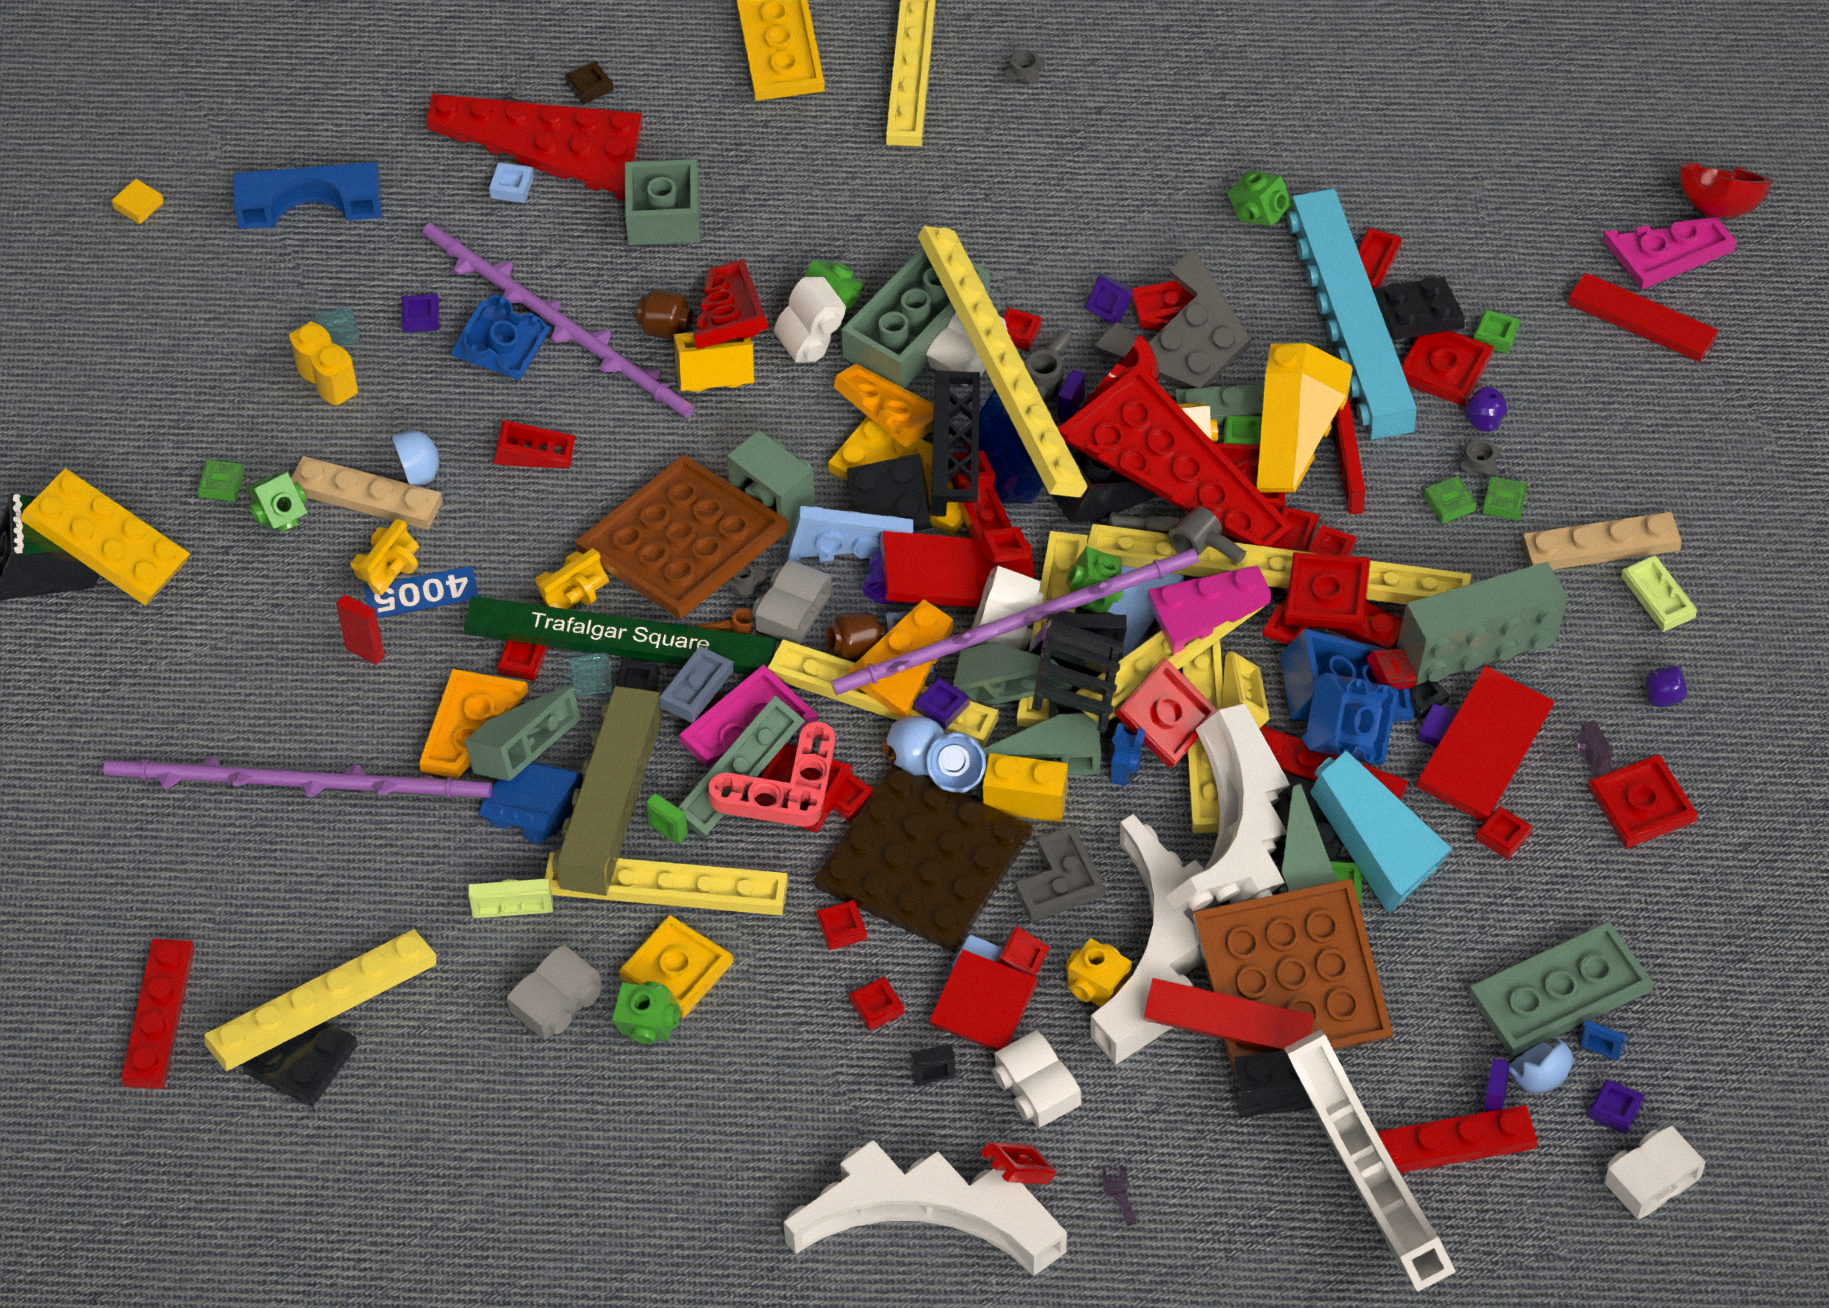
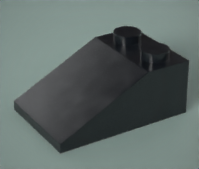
[1034,442,1159,522]

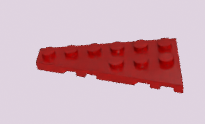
[426,94,642,201]
[1058,364,1293,547]

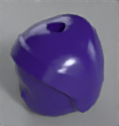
[1465,387,1507,432]
[1645,665,1687,707]

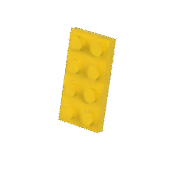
[736,0,825,101]
[828,416,995,536]
[20,468,190,606]

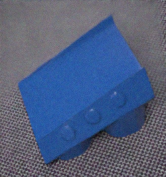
[450,295,551,381]
[1301,673,1399,765]
[478,761,582,843]

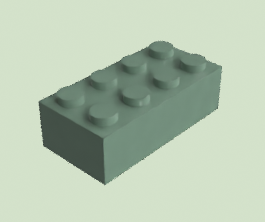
[842,247,990,388]
[1396,561,1568,685]

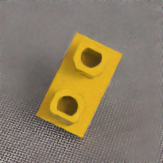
[351,519,419,595]
[535,548,609,609]

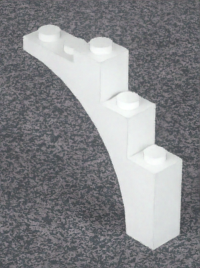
[1166,703,1290,911]
[1090,814,1220,1065]
[1284,1029,1456,1292]
[784,1140,1067,1276]

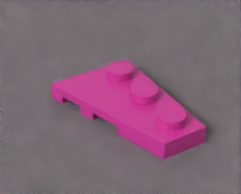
[1603,217,1736,290]
[1147,565,1271,655]
[679,665,818,767]

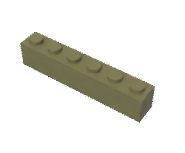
[552,686,663,896]

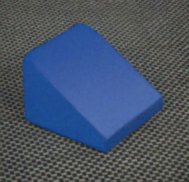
[1580,1020,1628,1061]

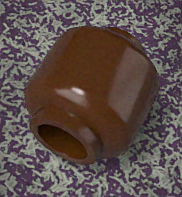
[636,289,693,340]
[826,612,886,662]

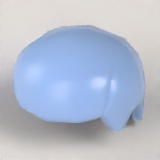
[392,430,439,487]
[887,716,945,776]
[925,732,986,793]
[1509,1038,1574,1093]

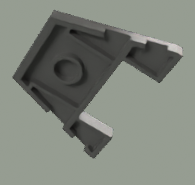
[1095,248,1250,389]

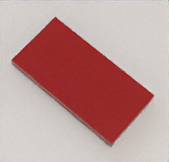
[880,531,1035,608]
[1416,666,1555,822]

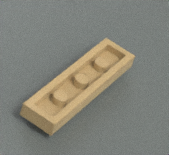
[291,456,443,530]
[1522,512,1682,570]

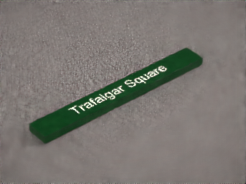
[464,596,776,675]

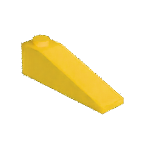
[1257,343,1353,492]

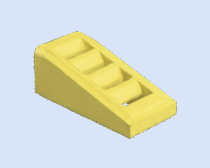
[1222,651,1270,729]

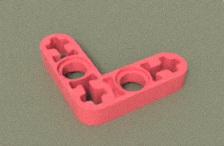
[708,722,835,827]

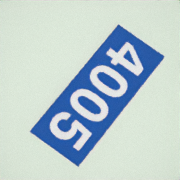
[364,566,479,618]

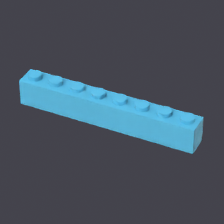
[1287,188,1417,440]

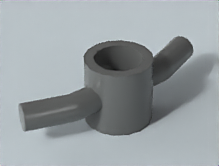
[1026,330,1072,403]
[1147,506,1246,564]

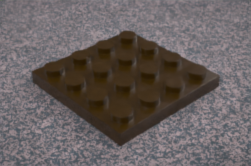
[814,763,1032,953]

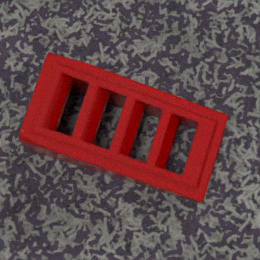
[493,420,576,469]

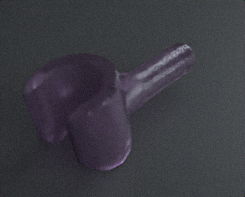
[1102,1165,1137,1226]

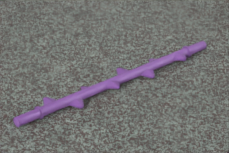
[422,223,695,418]
[831,548,1199,695]
[103,756,492,798]

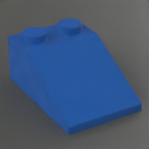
[1280,629,1415,722]

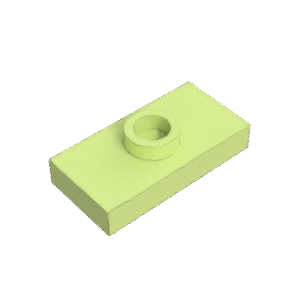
[1621,555,1697,632]
[468,878,553,918]

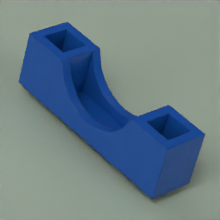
[234,162,382,229]

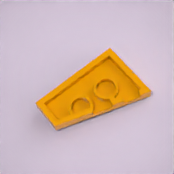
[833,363,934,447]
[847,599,953,718]
[419,669,529,779]

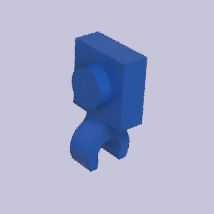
[1111,723,1145,786]

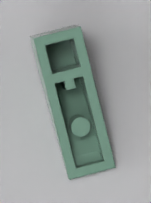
[953,642,1073,706]
[464,685,581,781]
[982,712,1101,778]
[1278,784,1337,894]

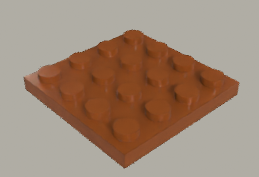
[575,454,789,620]
[1192,879,1393,1073]

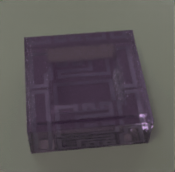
[1577,720,1613,777]

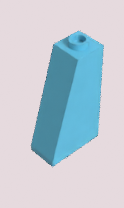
[1310,751,1452,913]

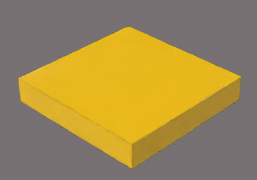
[619,915,734,1019]

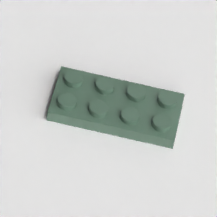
[1469,921,1654,1057]

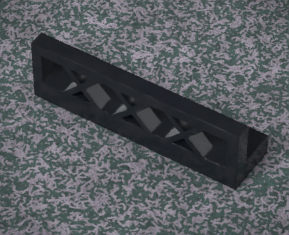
[931,371,980,517]

